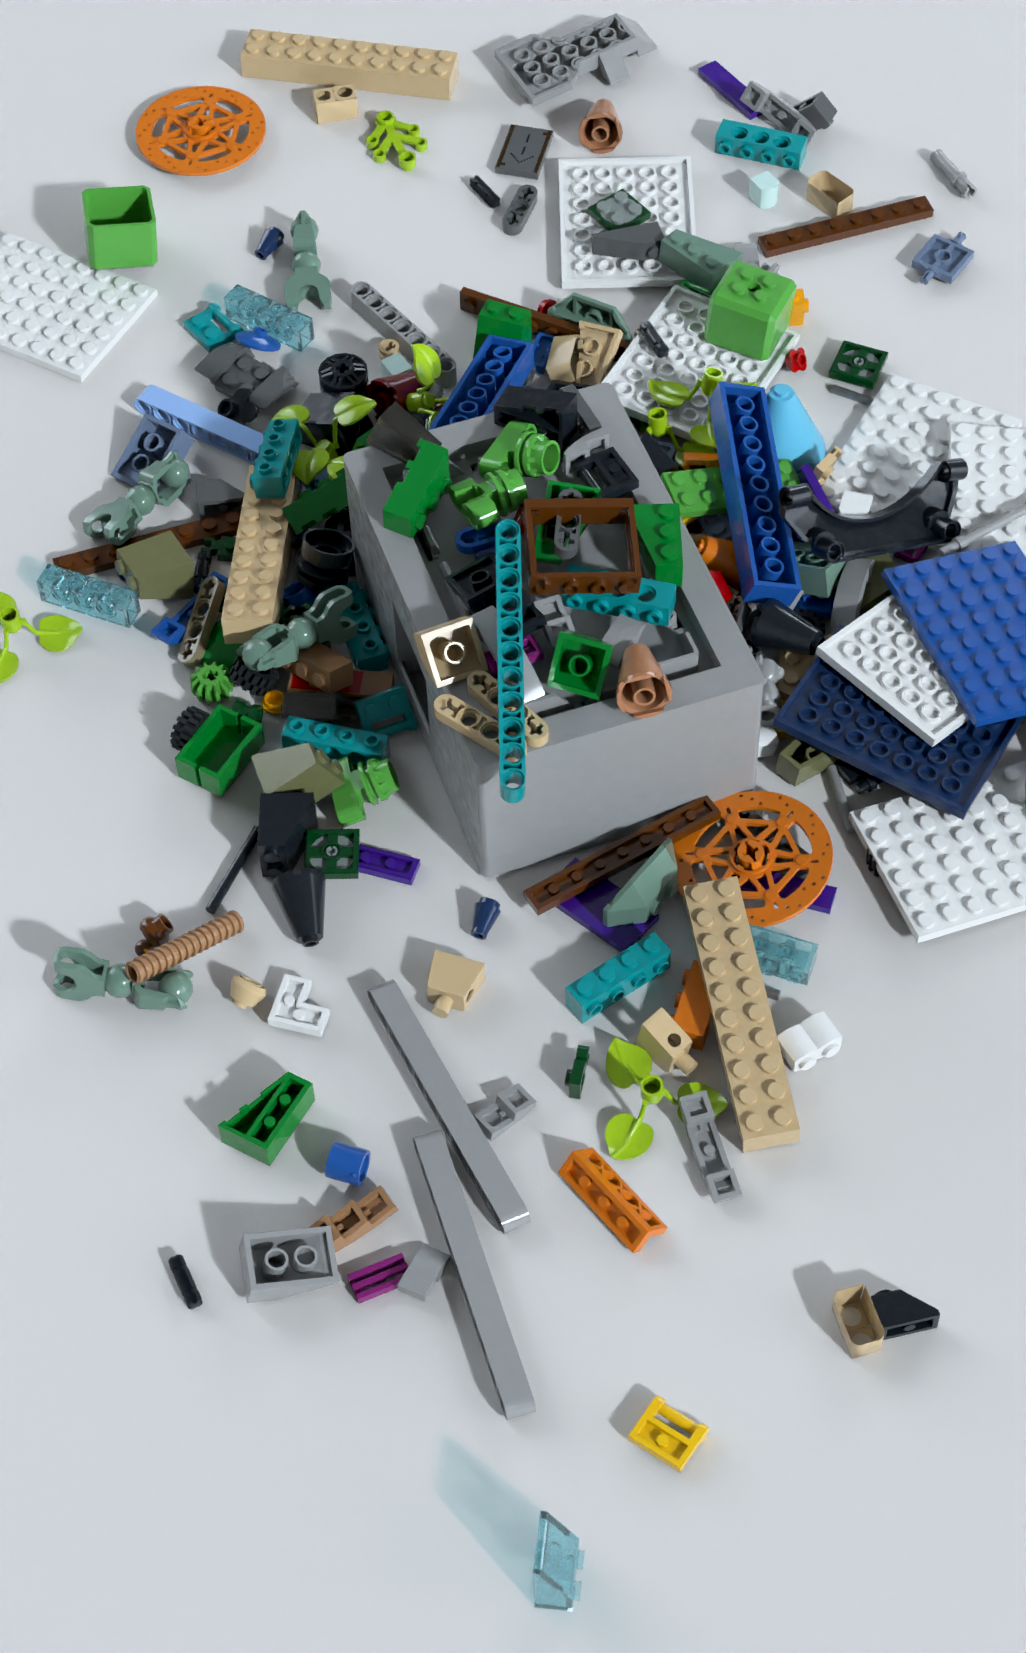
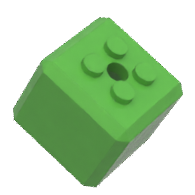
[82,185,158,270]
[704,261,797,361]

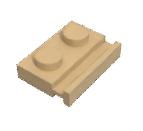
[813,446,843,487]

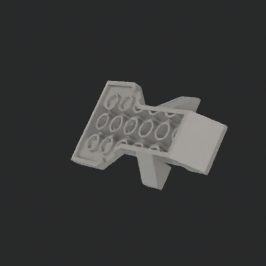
[494,13,657,107]

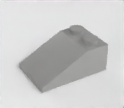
[239,1226,340,1303]

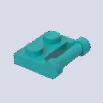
[183,302,243,353]
[354,684,417,736]

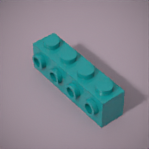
[249,418,302,498]
[340,580,391,671]
[565,932,671,1024]

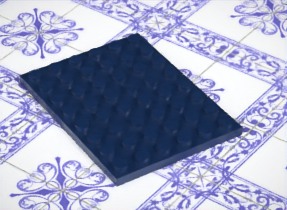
[772,623,1025,820]

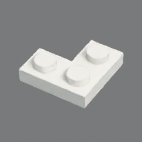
[267,974,330,1037]

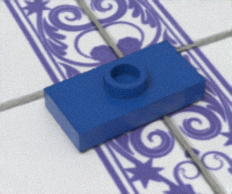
[533,332,554,375]
[793,594,835,618]

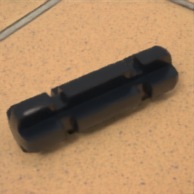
[469,175,501,209]
[639,321,669,358]
[194,550,212,593]
[168,1254,203,1309]

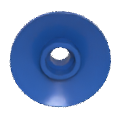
[235,327,281,352]

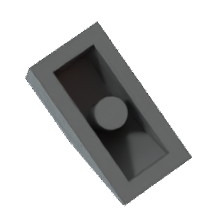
[792,91,838,130]
[196,479,244,519]

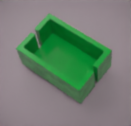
[175,704,265,798]

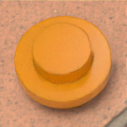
[262,690,288,715]

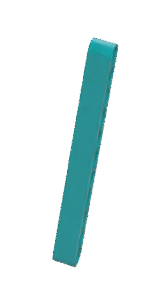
[495,519,526,804]

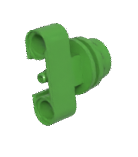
[479,421,560,478]
[448,468,528,531]
[331,756,400,828]

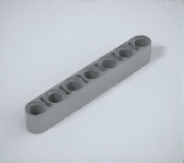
[351,281,457,389]

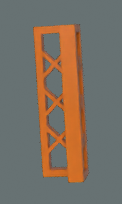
[558,1147,668,1253]

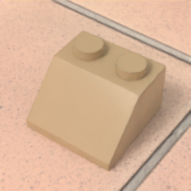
[413,616,489,688]

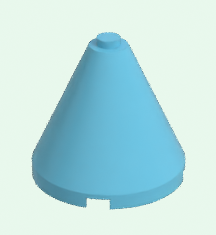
[766,384,825,472]

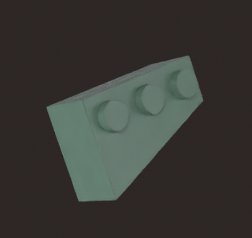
[659,229,743,295]

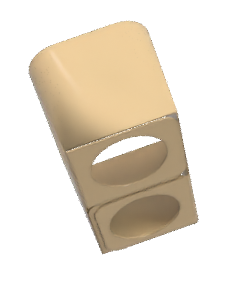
[312,84,359,124]
[806,170,854,218]
[546,334,580,383]
[832,1284,884,1359]

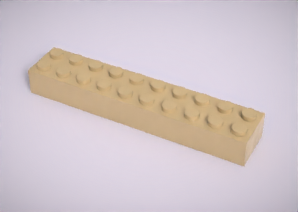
[240,29,459,101]
[221,465,301,644]
[683,876,800,1153]

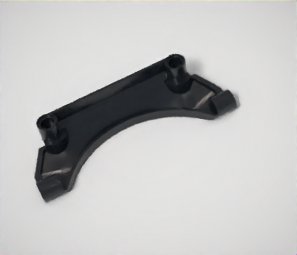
[778,458,968,564]

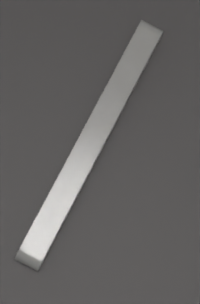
[367,979,531,1234]
[413,1130,536,1420]

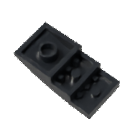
[445,552,547,638]

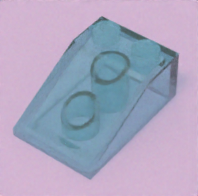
[533,1511,585,1611]

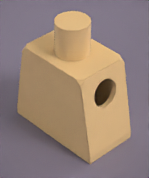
[427,950,486,1018]
[635,1007,698,1075]

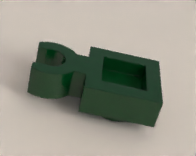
[201,536,236,562]
[565,1045,590,1099]

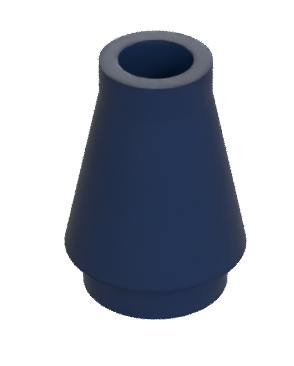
[254,226,285,260]
[470,897,501,940]

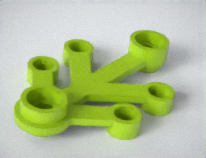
[366,110,428,171]

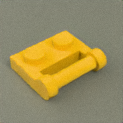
[628,1395,710,1473]

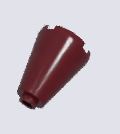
[365,371,429,424]

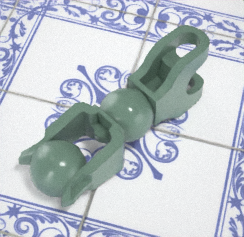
[284,210,332,312]
[83,451,192,546]
[237,585,358,672]
[52,946,193,1010]

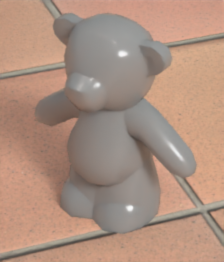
[756,654,784,726]

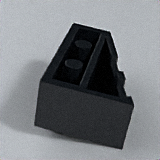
[494,385,578,450]

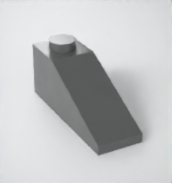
[592,221,665,261]

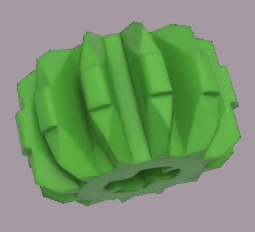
[190,661,234,705]

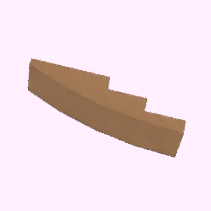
[308,1185,399,1253]

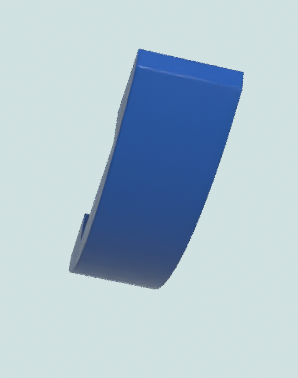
[150,571,228,646]

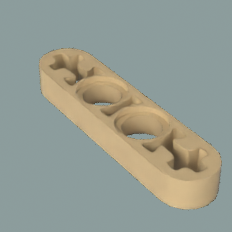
[467,670,549,748]
[434,694,527,762]

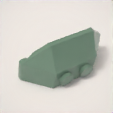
[547,292,632,344]
[603,837,679,927]

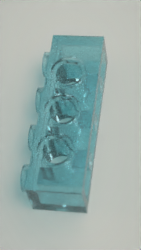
[224,284,315,352]
[36,564,141,628]
[749,924,818,985]

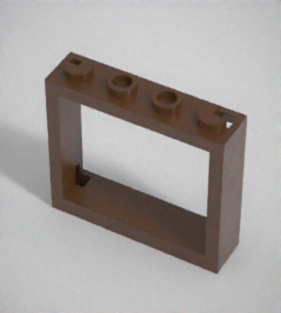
[523,498,642,595]

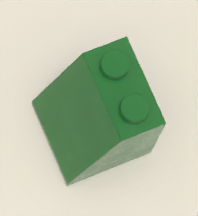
[473,299,532,358]

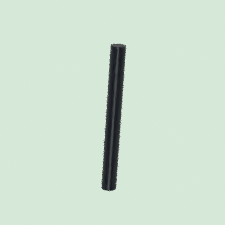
[205,826,258,914]

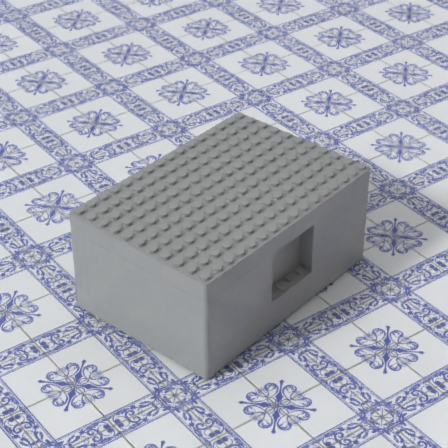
[343,383,764,877]

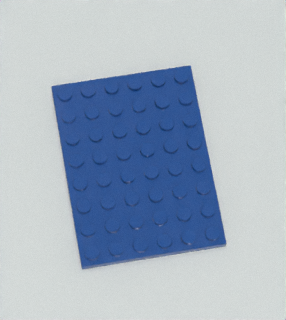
[881,541,1026,727]

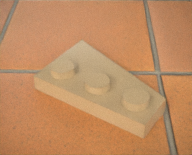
[576,320,623,385]

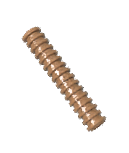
[125,910,244,984]

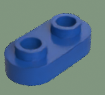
[455,521,508,555]

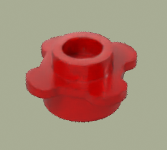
[785,347,807,373]

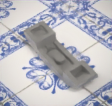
[740,81,817,147]
[829,558,875,634]
[469,605,546,703]
[678,1090,742,1204]

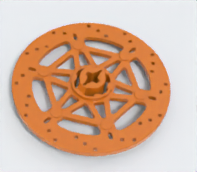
[136,86,266,176]
[673,791,833,929]

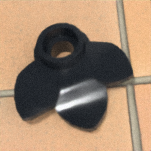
[218,388,259,426]

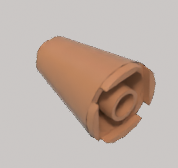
[579,99,623,154]
[616,643,672,719]

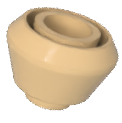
[230,974,266,1009]

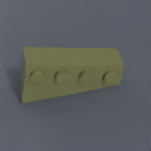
[775,738,839,787]

